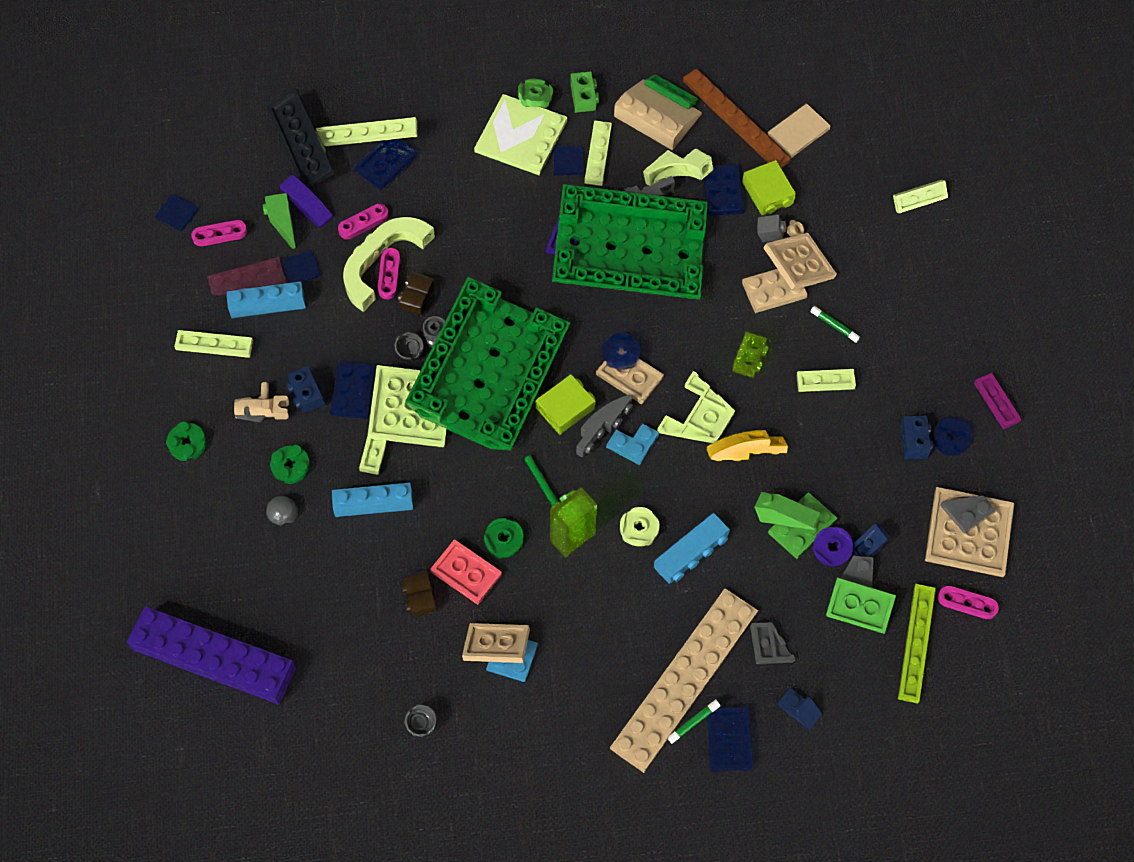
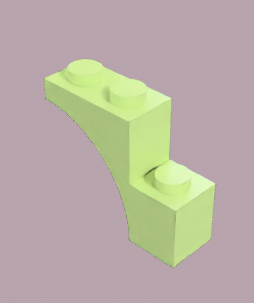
[643,148,713,186]

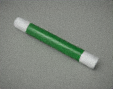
[810,306,860,343]
[668,699,721,744]

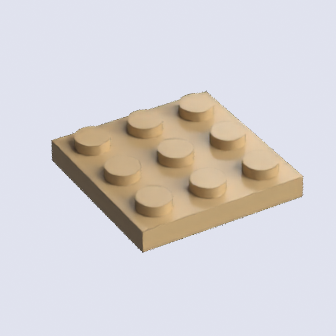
[764,233,837,290]

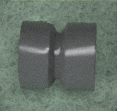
[423,316,445,349]

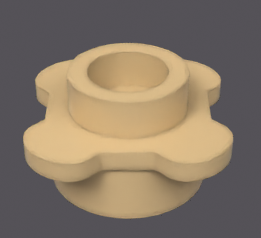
[786,220,804,237]

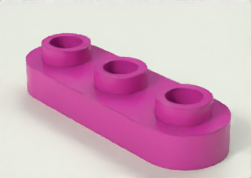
[338,204,389,239]
[191,220,247,246]
[378,248,400,300]
[938,586,999,619]

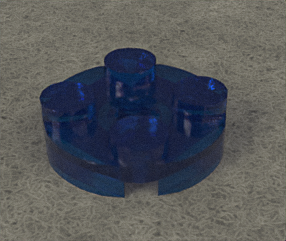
[603,333,640,370]
[932,418,972,456]

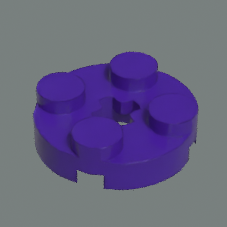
[813,527,853,567]

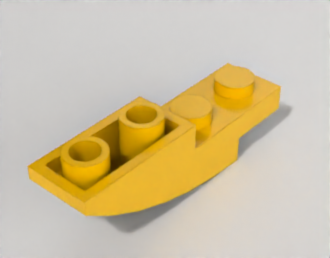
[707,430,788,461]

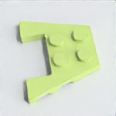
[657,371,735,443]

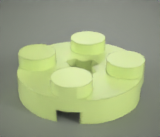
[620,507,659,546]

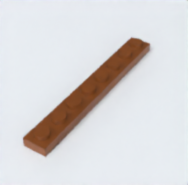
[683,68,791,168]

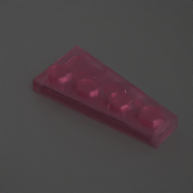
[207,257,286,295]

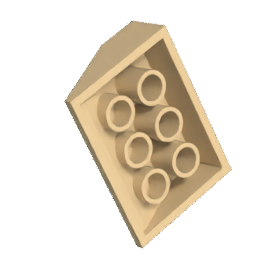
[614,79,702,150]

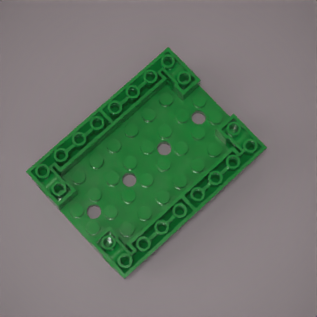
[552,184,707,300]
[405,277,570,450]

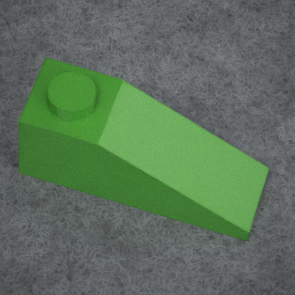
[263,193,296,249]
[755,492,821,530]

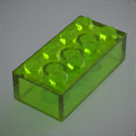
[550,487,597,558]

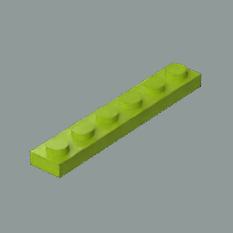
[898,584,935,704]

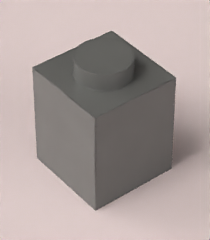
[757,215,786,242]

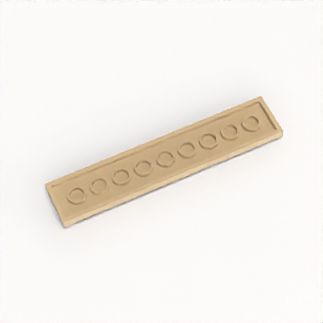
[610,589,758,773]

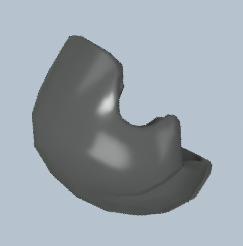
[394,332,424,361]
[266,496,298,526]
[404,704,437,737]

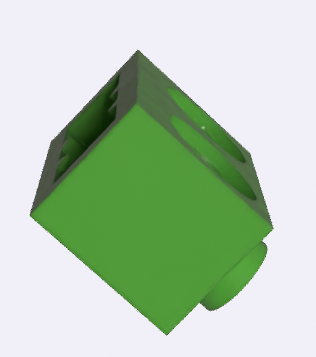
[570,71,599,113]

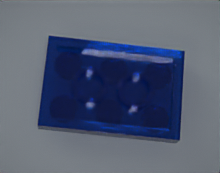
[354,139,417,190]
[703,164,744,216]
[330,361,377,419]
[707,708,753,772]

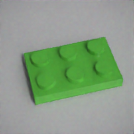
[768,492,837,559]
[826,577,896,634]

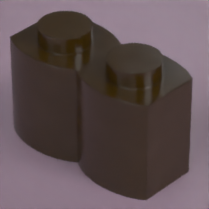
[398,272,435,315]
[401,570,437,617]

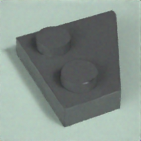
[940,496,996,534]
[832,556,873,593]
[750,622,795,664]

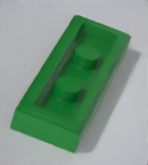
[644,74,698,109]

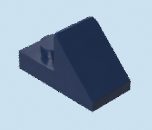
[852,523,891,557]
[777,688,822,731]

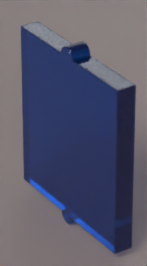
[554,145,583,176]
[155,195,199,232]
[280,250,321,283]

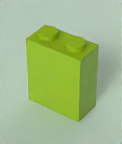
[742,160,796,215]
[536,375,596,435]

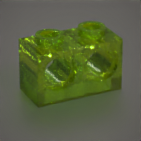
[732,332,769,378]

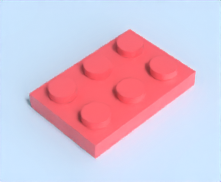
[430,539,502,605]

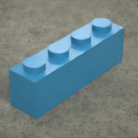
[226,281,305,318]
[332,483,413,517]
[654,513,730,584]

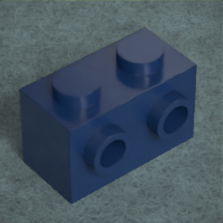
[286,366,324,414]
[900,416,933,459]

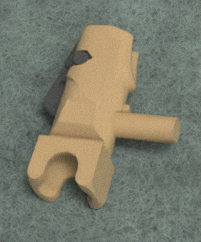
[234,382,289,422]

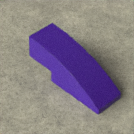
[280,174,333,228]

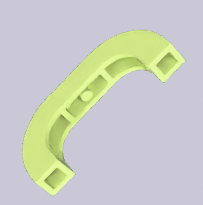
[343,217,435,312]

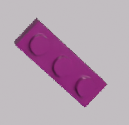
[974,373,1021,430]

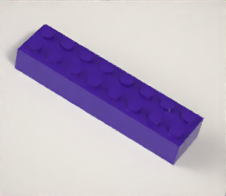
[127,606,296,705]

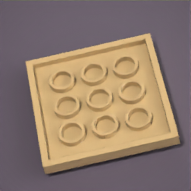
[925,487,1014,577]

